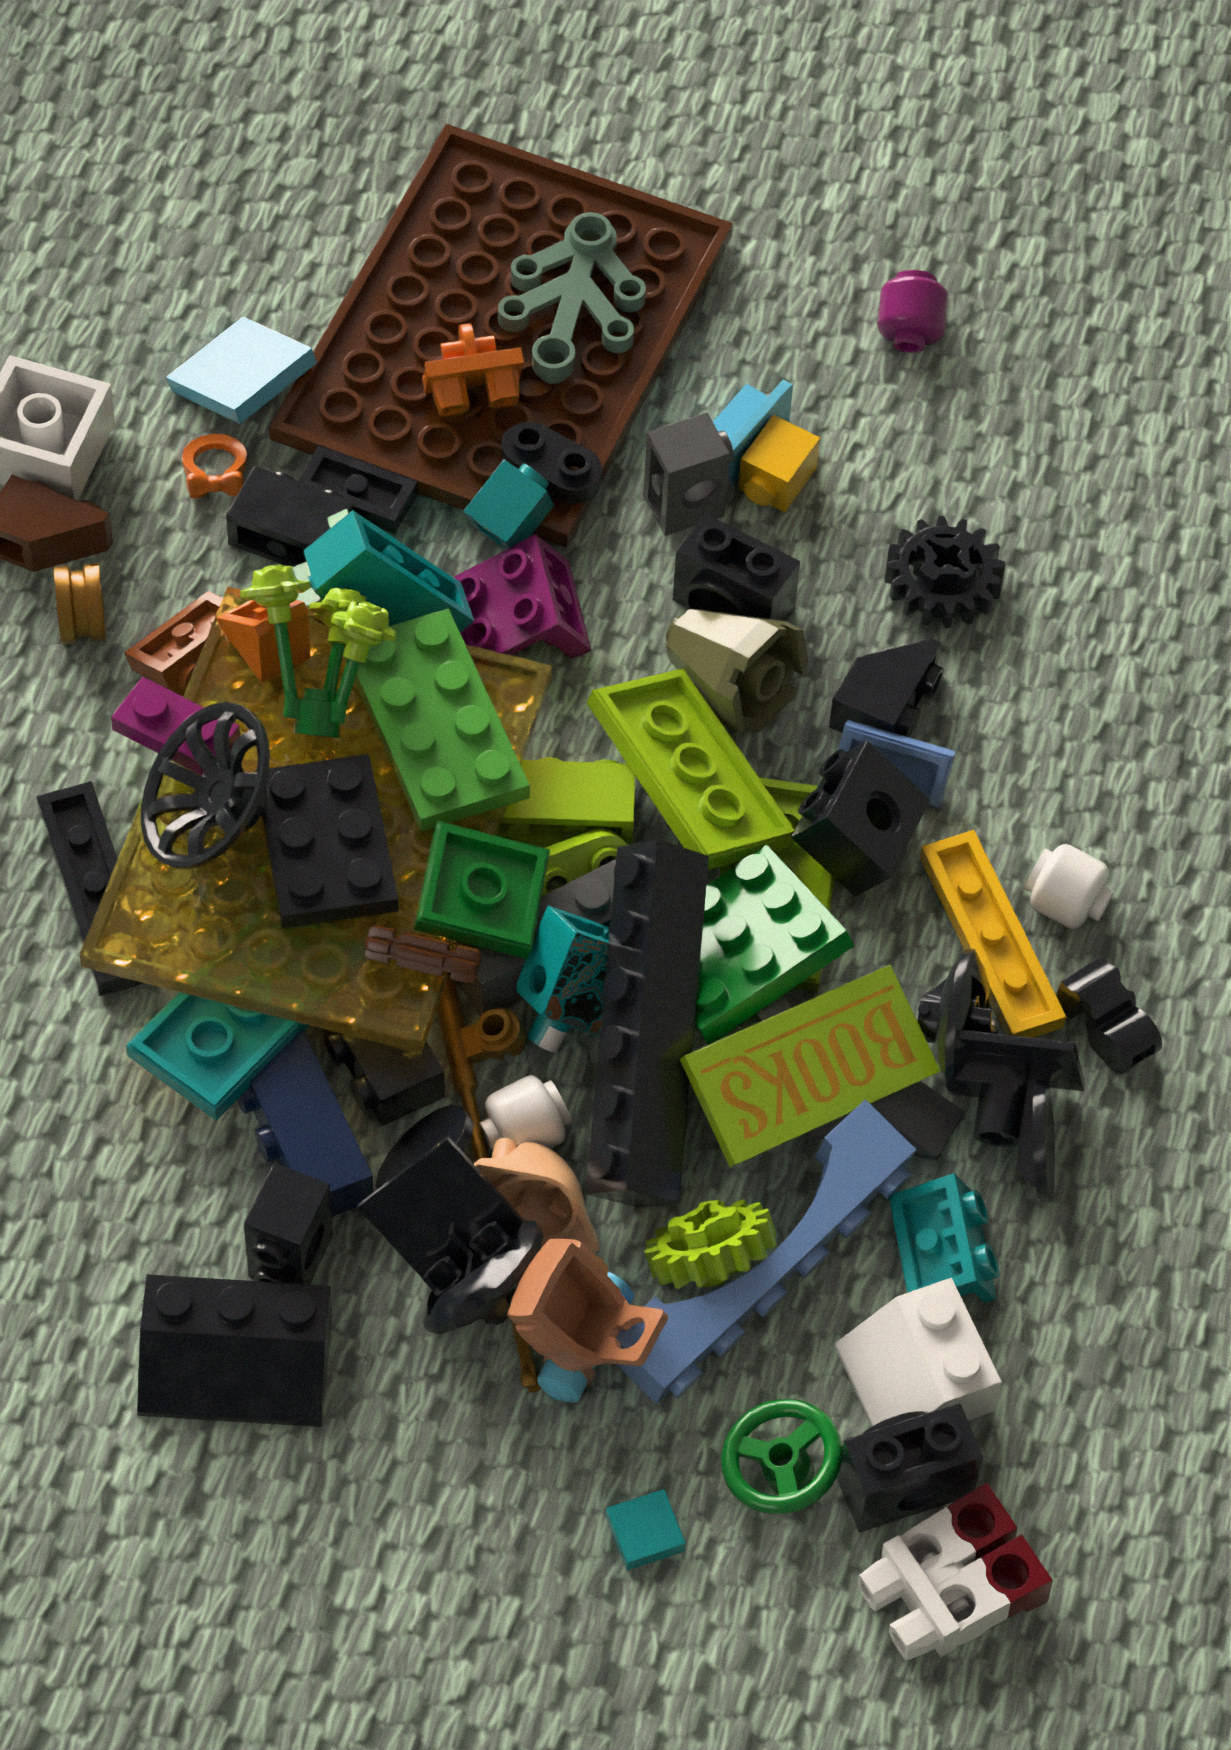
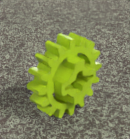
[644,1199,777,1289]

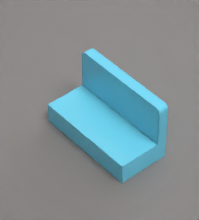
[713,380,793,486]

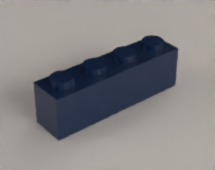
[237,1028,373,1217]

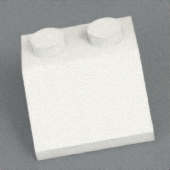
[834,1278,1002,1427]

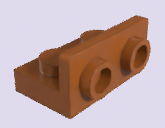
[124,591,248,704]

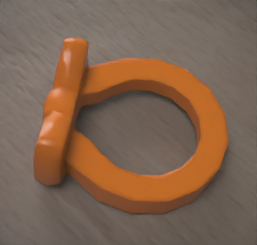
[182,434,247,498]

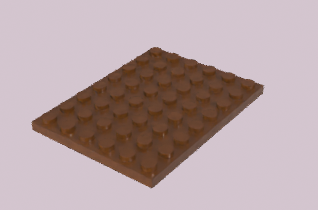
[269,124,733,548]

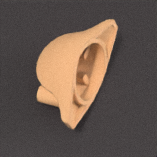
[474,1138,600,1253]

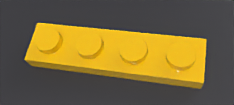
[920,830,1066,1038]

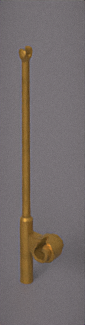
[430,971,542,1393]

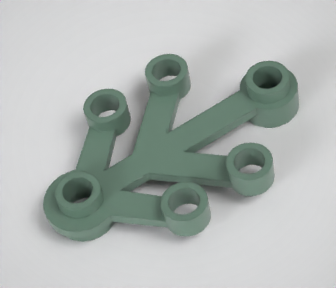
[498,212,646,384]

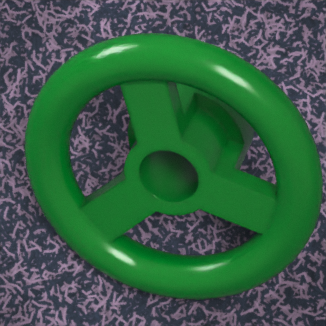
[721,1399,842,1514]

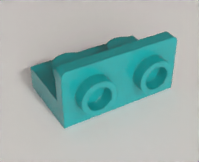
[889,1173,1000,1303]

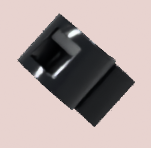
[1056,955,1162,1074]

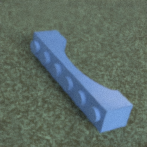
[616,1099,917,1404]

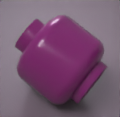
[877,270,949,353]

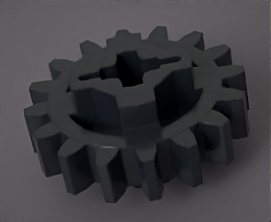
[884,516,1005,628]

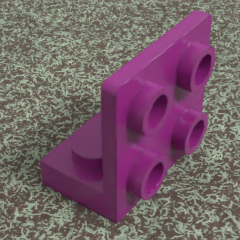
[453,534,591,672]

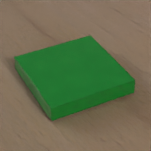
[413,821,550,959]

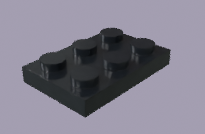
[254,754,399,929]

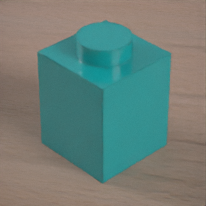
[463,459,554,550]

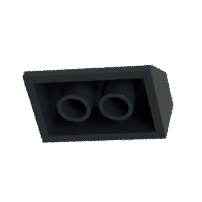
[137,1274,332,1427]

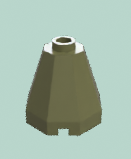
[666,609,808,732]

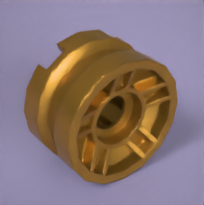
[54,563,106,645]

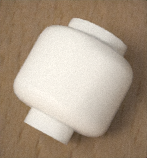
[1024,844,1114,930]
[479,1075,572,1151]

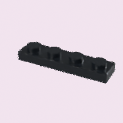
[36,781,155,996]

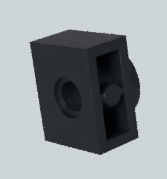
[672,513,800,621]
[791,740,931,897]
[837,1403,983,1533]

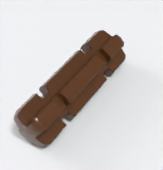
[365,925,481,983]

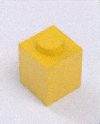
[738,414,820,512]

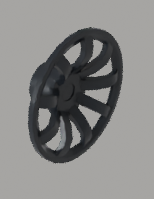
[141,702,270,869]

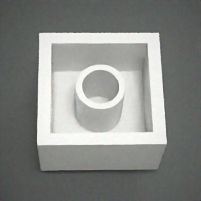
[0,355,115,500]

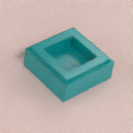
[605,1489,686,1571]

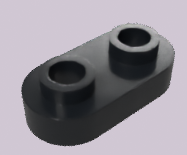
[502,422,602,503]

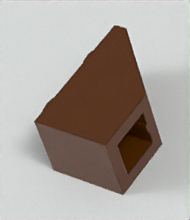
[0,474,113,572]

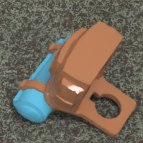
[507,1239,668,1403]

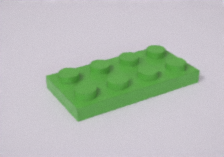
[343,608,530,832]

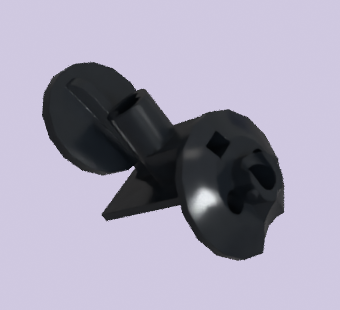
[917,949,1085,1202]
[357,1105,543,1334]

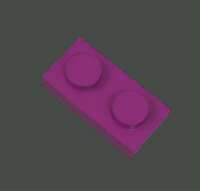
[111,676,240,775]

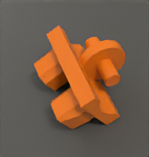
[422,323,524,417]

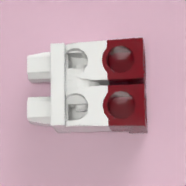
[858,1482,1053,1660]

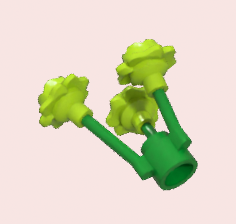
[240,564,397,738]

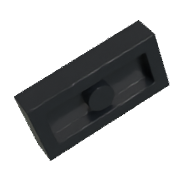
[298,445,418,534]

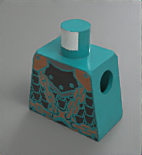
[516,905,609,1053]

